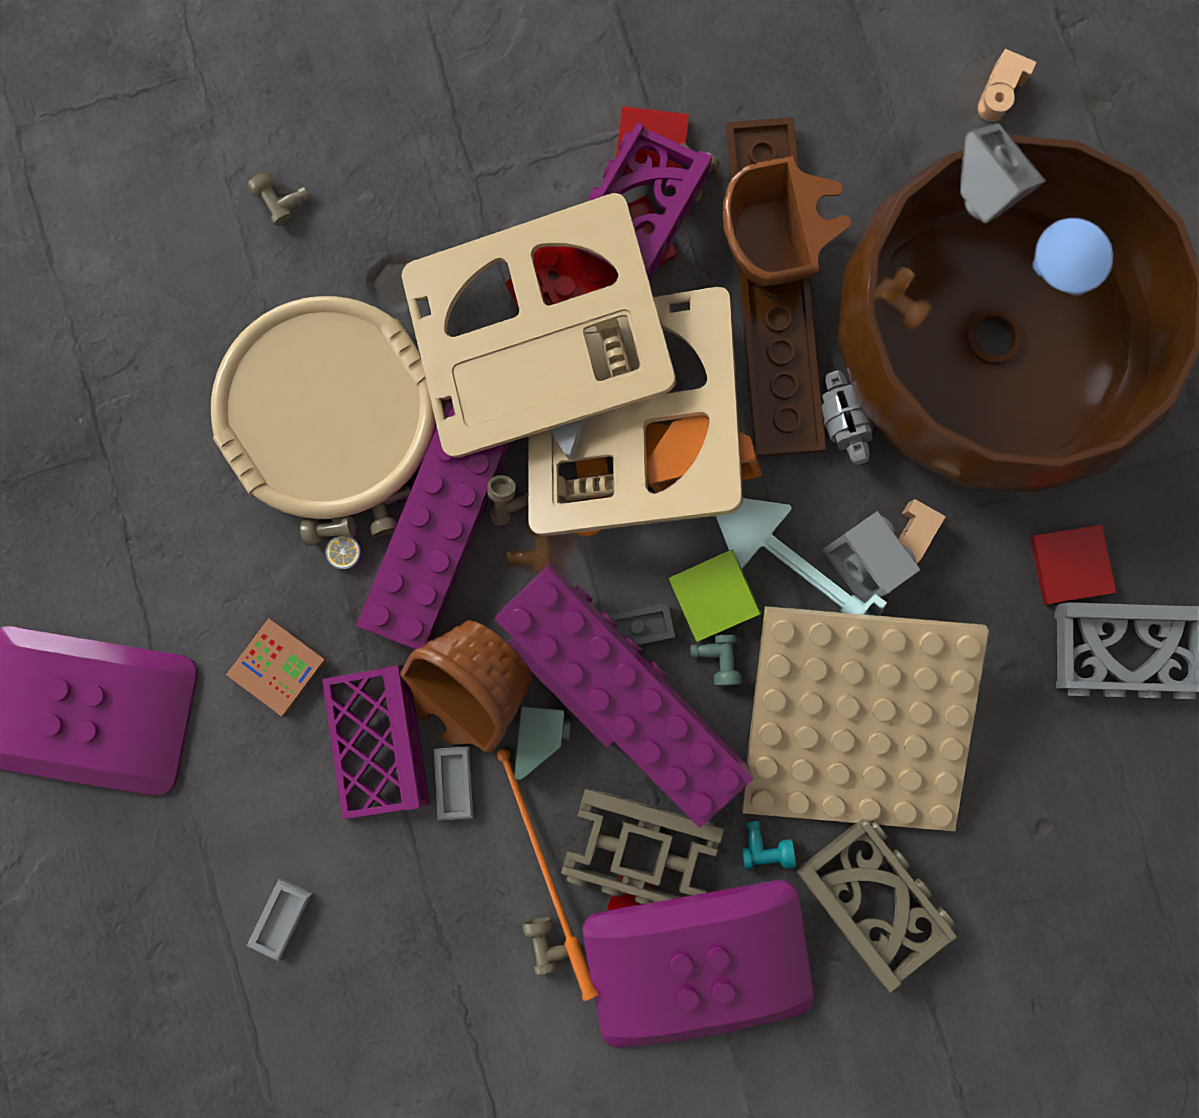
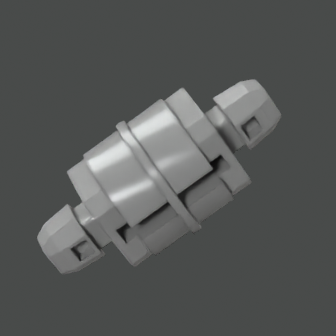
[821,370,875,465]

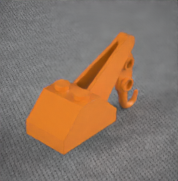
[575,415,762,536]

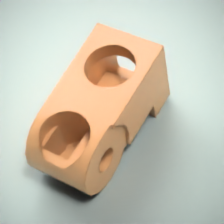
[978,49,1036,122]
[898,499,946,564]

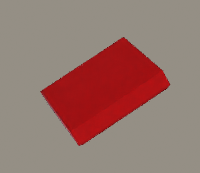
[616,106,689,175]
[1030,524,1116,605]

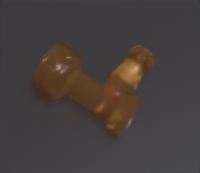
[873,268,933,331]
[507,522,553,571]

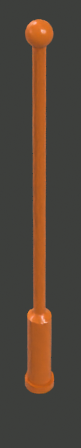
[497,748,599,1001]

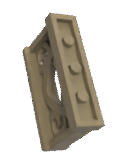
[794,819,958,993]

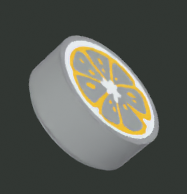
[325,535,362,570]

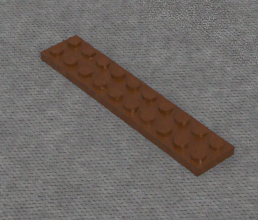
[725,117,826,457]

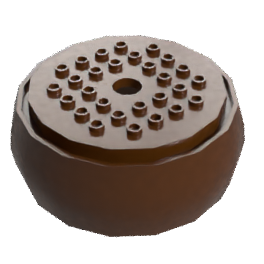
[837,135,1199,493]

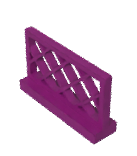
[322,665,430,819]

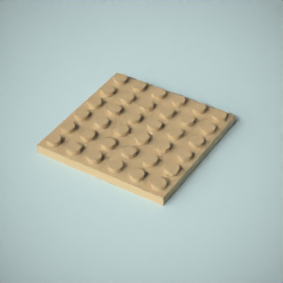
[741,606,989,831]

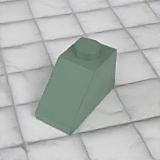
[514,707,571,780]

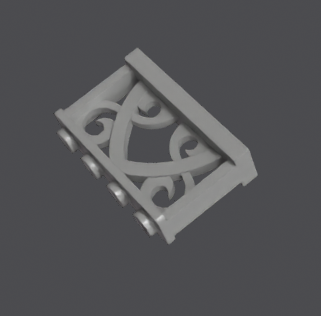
[1054,603,1199,699]

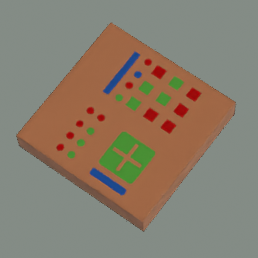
[226,618,327,717]

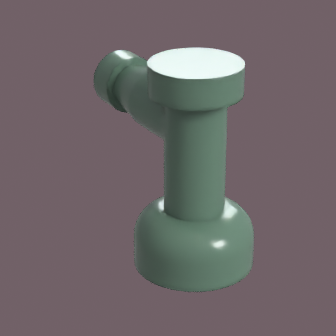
[691,635,742,686]

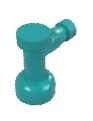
[742,821,796,870]

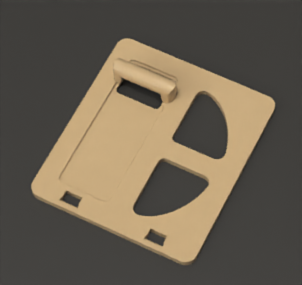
[402,193,676,458]
[529,287,743,536]

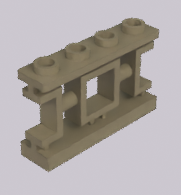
[561,786,724,904]

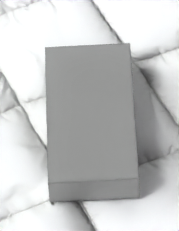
[434,746,474,821]
[247,878,313,962]

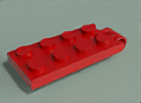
[505,195,677,310]

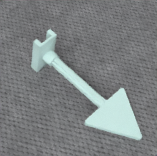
[716,498,887,616]

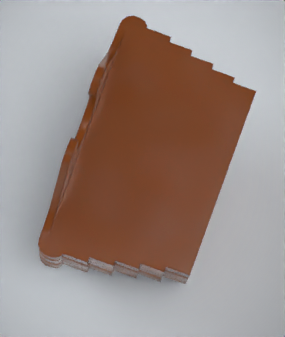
[722,156,851,286]
[400,620,533,753]

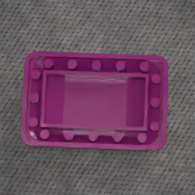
[0,626,198,795]
[583,880,814,1047]

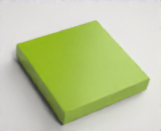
[668,549,762,642]

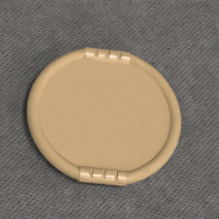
[211,296,436,519]

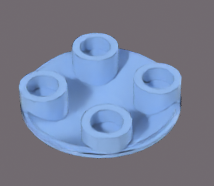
[1033,219,1113,295]

